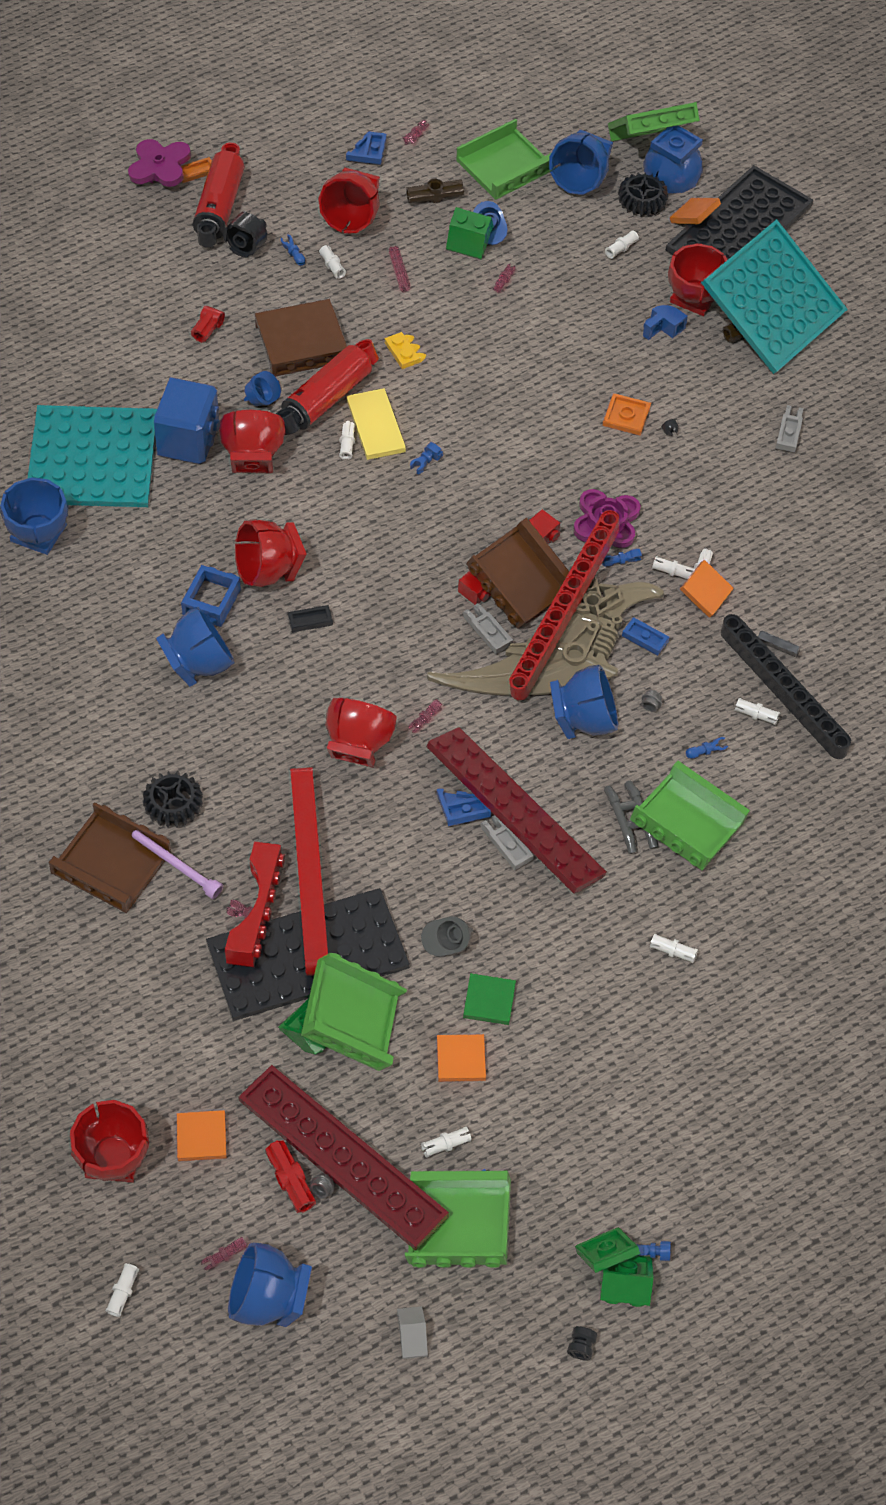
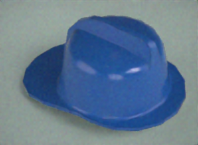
[473,201,508,245]
[243,371,281,406]

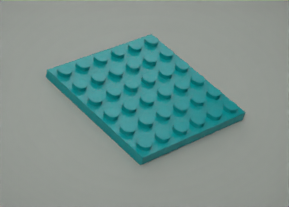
[701,219,848,374]
[27,405,157,507]

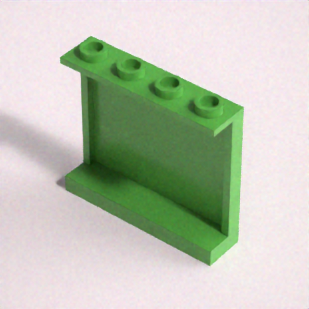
[608,102,700,141]
[456,119,554,200]
[630,761,750,871]
[301,953,407,1071]
[405,1171,511,1268]

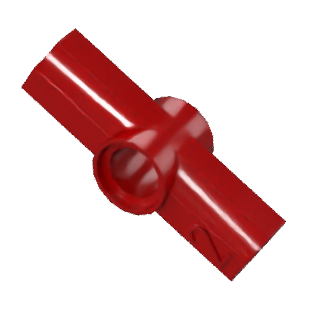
[265,1140,316,1213]

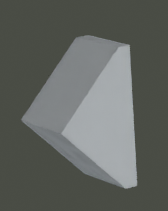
[397,1306,428,1359]

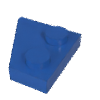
[346,131,387,165]
[437,788,491,826]

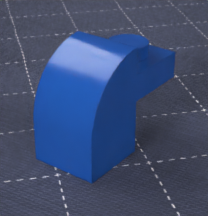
[643,305,688,340]

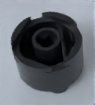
[223,211,267,258]

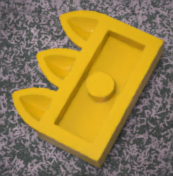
[385,332,426,369]

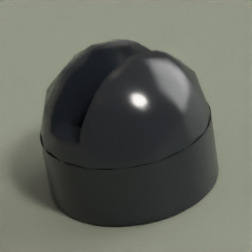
[661,419,679,436]

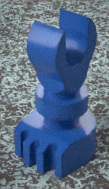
[410,442,443,474]
[636,1241,671,1261]

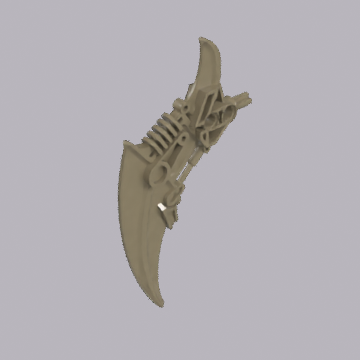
[427,571,664,696]

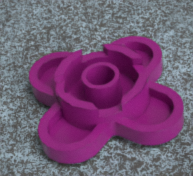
[128,139,191,187]
[573,489,641,548]

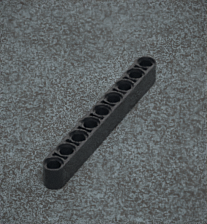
[721,614,851,759]

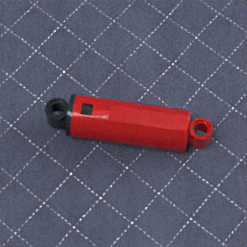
[192,142,245,248]
[276,339,379,435]

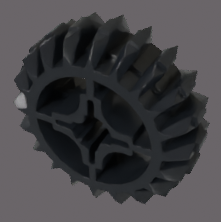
[618,172,668,217]
[143,770,203,828]

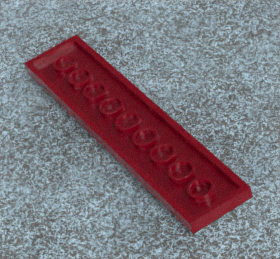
[426,727,607,894]
[238,1065,449,1251]

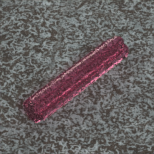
[389,246,410,292]

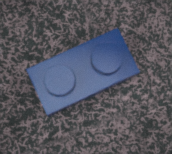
[622,617,669,656]

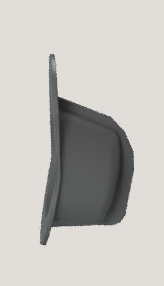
[421,916,473,956]

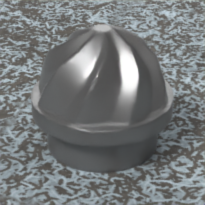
[641,690,662,712]
[310,1173,334,1199]

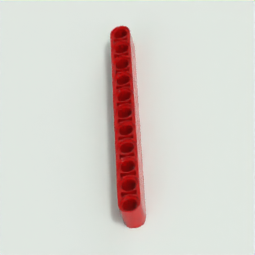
[509,510,620,700]
[290,767,328,976]

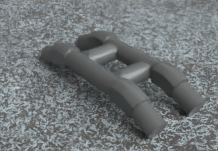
[604,781,658,854]

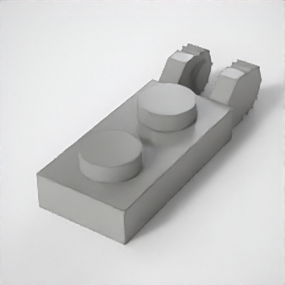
[776,405,804,453]
[463,603,513,654]
[480,815,534,870]

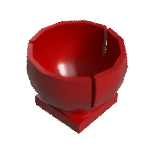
[318,168,380,233]
[668,243,727,316]
[219,409,285,473]
[235,519,307,587]
[325,698,397,768]
[70,1100,149,1183]

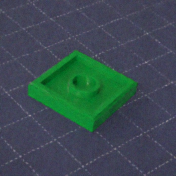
[463,973,516,1025]
[575,1227,640,1273]

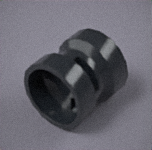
[567,1326,598,1361]

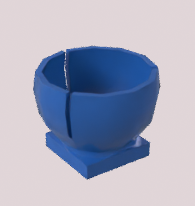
[643,125,703,193]
[549,130,613,195]
[0,477,69,555]
[156,607,235,687]
[550,665,618,739]
[228,1243,312,1327]

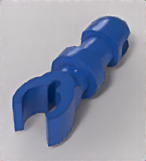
[281,234,305,266]
[602,549,642,567]
[686,737,728,759]

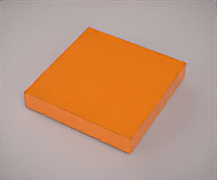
[669,198,721,224]
[602,393,651,436]
[680,560,734,618]
[437,1034,486,1082]
[177,1110,227,1161]

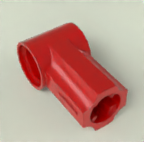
[191,305,225,343]

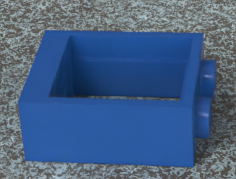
[181,565,241,627]

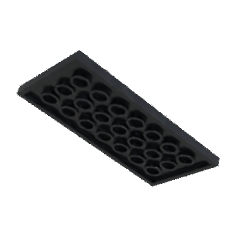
[665,165,813,260]
[206,888,410,1021]

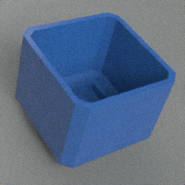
[154,377,220,464]

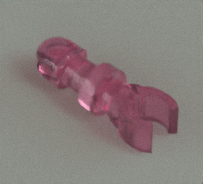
[403,119,429,145]
[493,263,516,293]
[408,699,443,733]
[226,900,271,919]
[201,1237,247,1270]

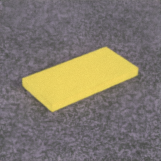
[346,388,406,460]

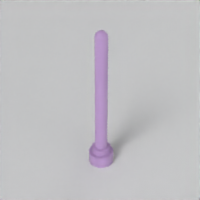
[132,830,223,900]

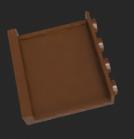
[255,299,347,377]
[466,517,573,629]
[49,802,171,914]

